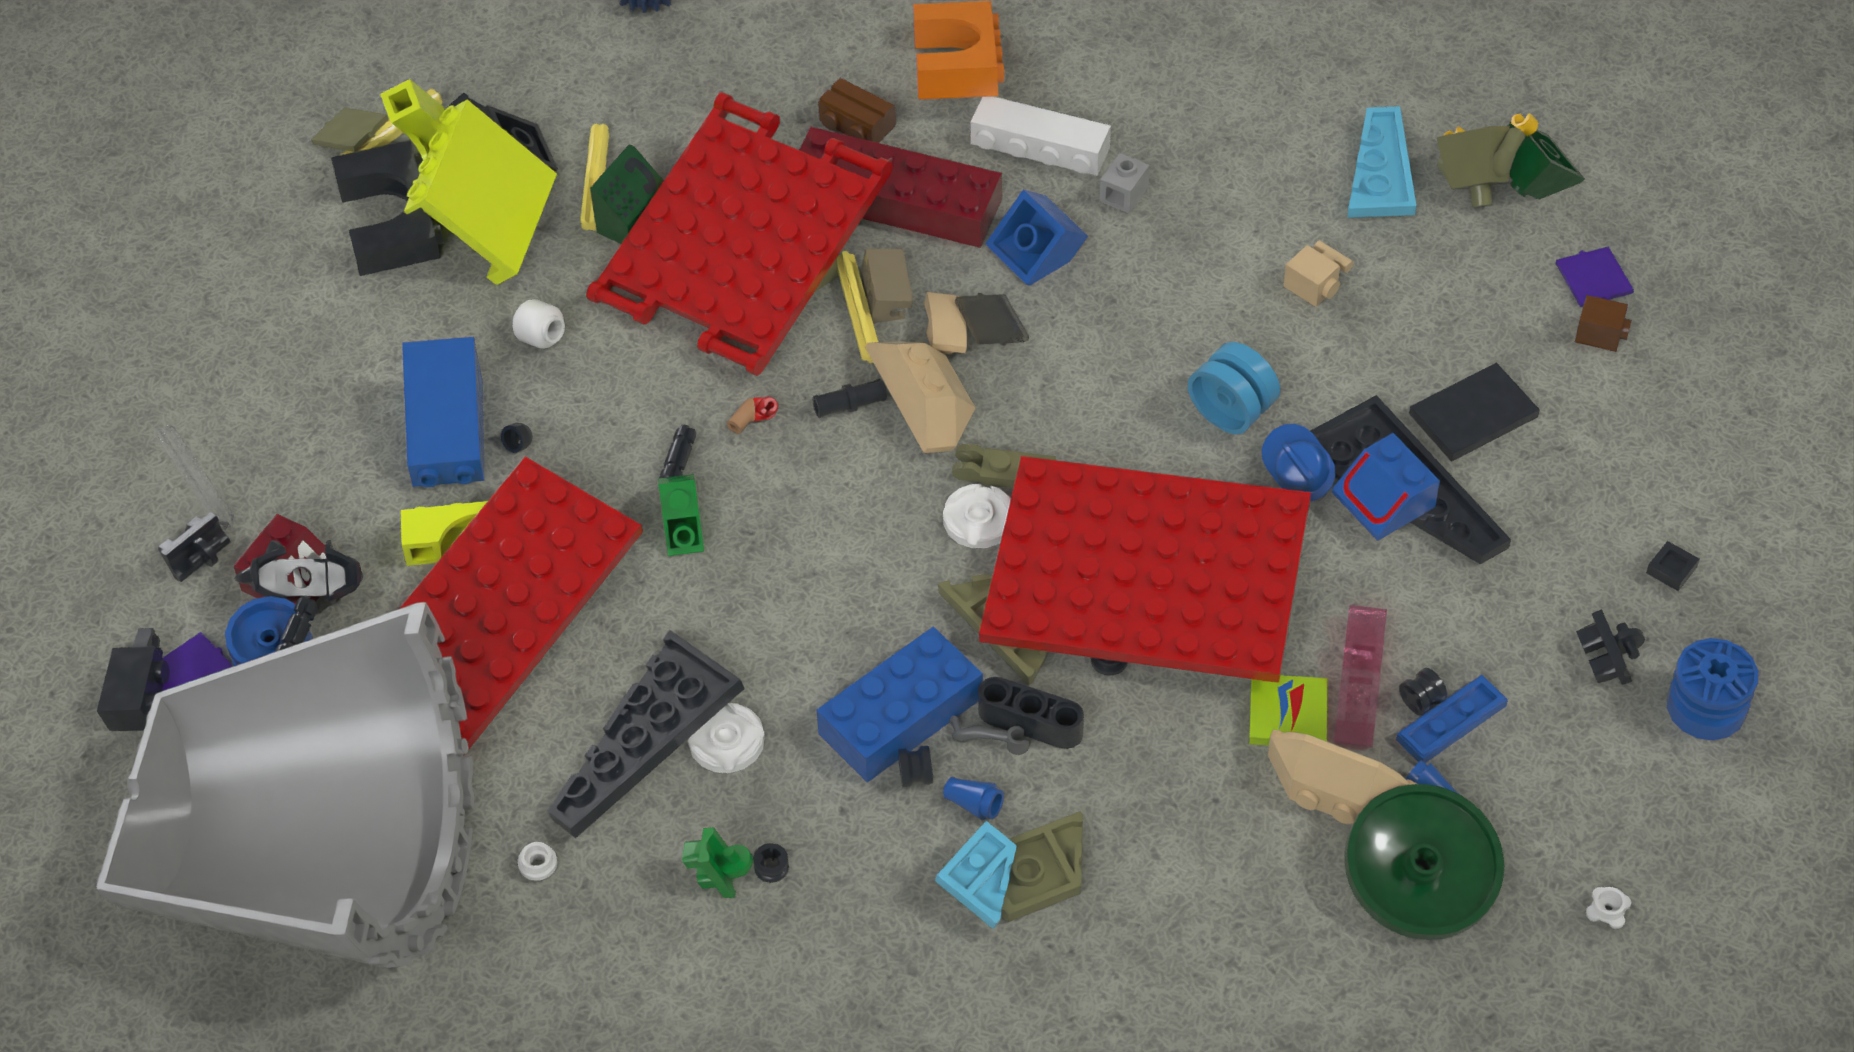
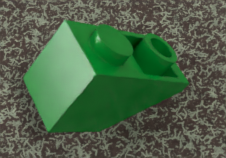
[658,474,704,556]

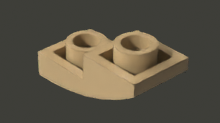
[924,292,967,354]

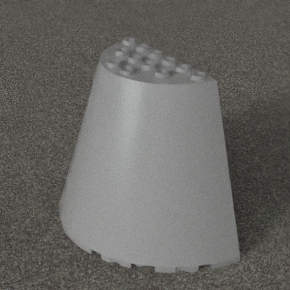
[96,602,474,968]

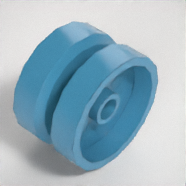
[1188,341,1281,435]

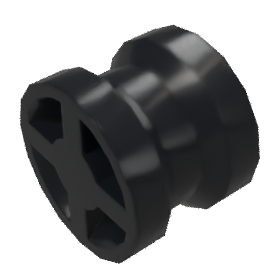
[1399,668,1447,716]
[898,745,933,788]

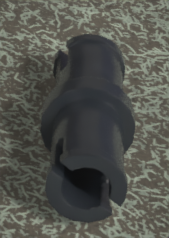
[812,378,887,418]

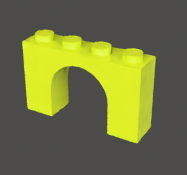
[380,79,449,230]

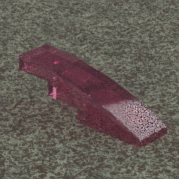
[1334,605,1387,747]

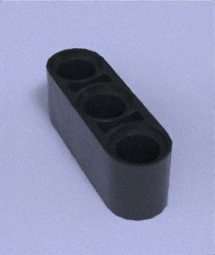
[978,677,1084,749]

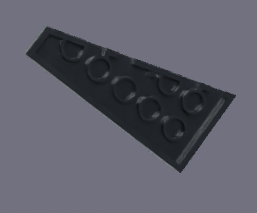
[1310,395,1511,564]
[548,629,745,838]

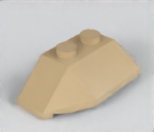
[865,341,975,453]
[1268,730,1417,824]

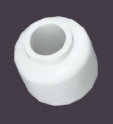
[512,299,565,349]

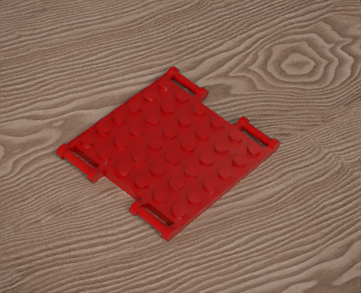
[586,92,893,376]

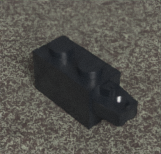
[97,628,170,731]

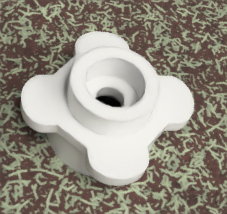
[1586,887,1631,929]

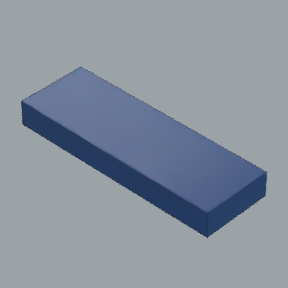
[1396,675,1508,763]

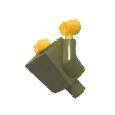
[1437,113,1539,207]

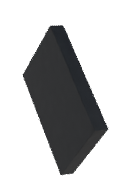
[1409,362,1540,462]

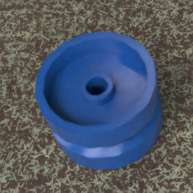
[225,596,313,666]

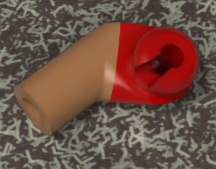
[727,396,779,434]

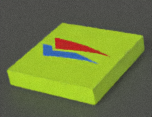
[1249,675,1328,746]

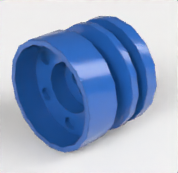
[1667,638,1758,740]

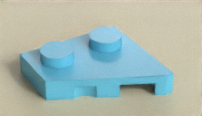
[935,821,1017,929]

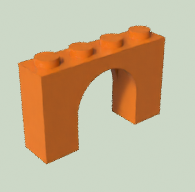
[913,1,1004,99]

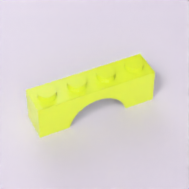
[401,501,488,566]

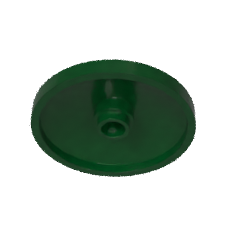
[1344,784,1505,940]

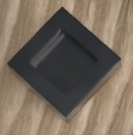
[1646,541,1700,591]

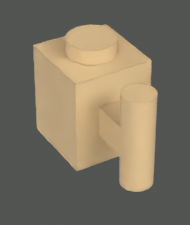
[1283,240,1354,307]

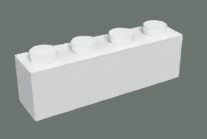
[971,96,1111,176]

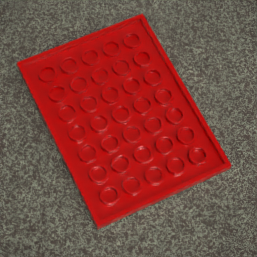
[979,456,1311,683]

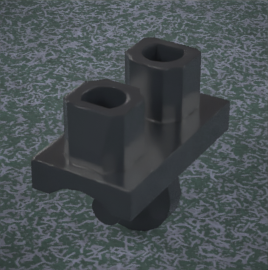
[158,512,231,582]
[1576,609,1645,685]

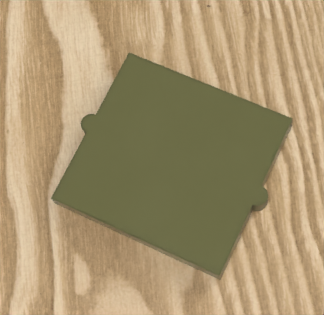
[311,107,389,152]

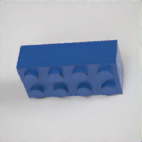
[816,626,983,783]

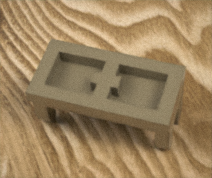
[860,249,913,323]

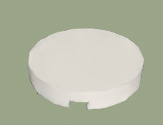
[943,484,1011,548]
[688,703,765,773]

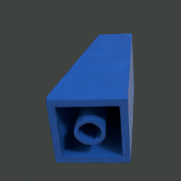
[402,337,484,487]

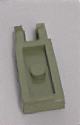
[952,444,1056,488]

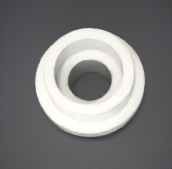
[518,842,557,881]

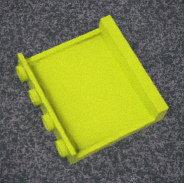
[404,100,557,285]

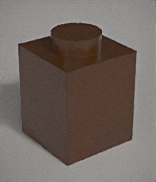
[1575,295,1632,352]

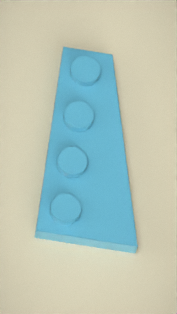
[1347,106,1416,218]

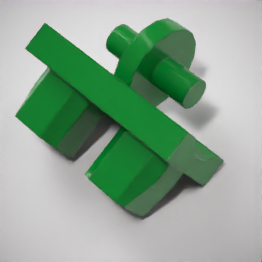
[682,827,753,898]

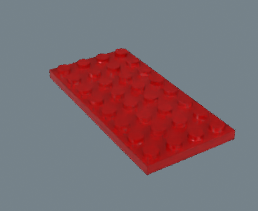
[399,456,643,756]

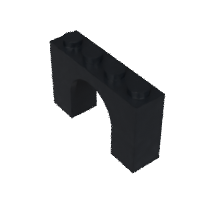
[331,140,444,276]

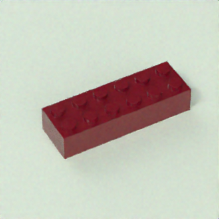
[799,127,1002,248]

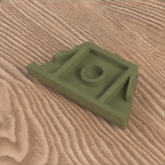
[938,574,1049,685]
[943,811,1083,922]

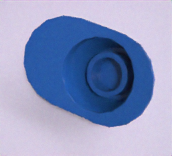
[1262,424,1335,501]

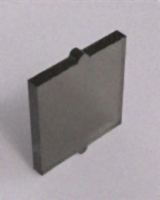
[954,293,1030,346]

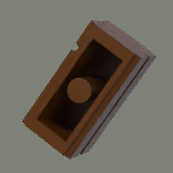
[818,78,896,143]

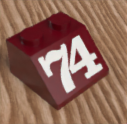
[233,514,327,604]

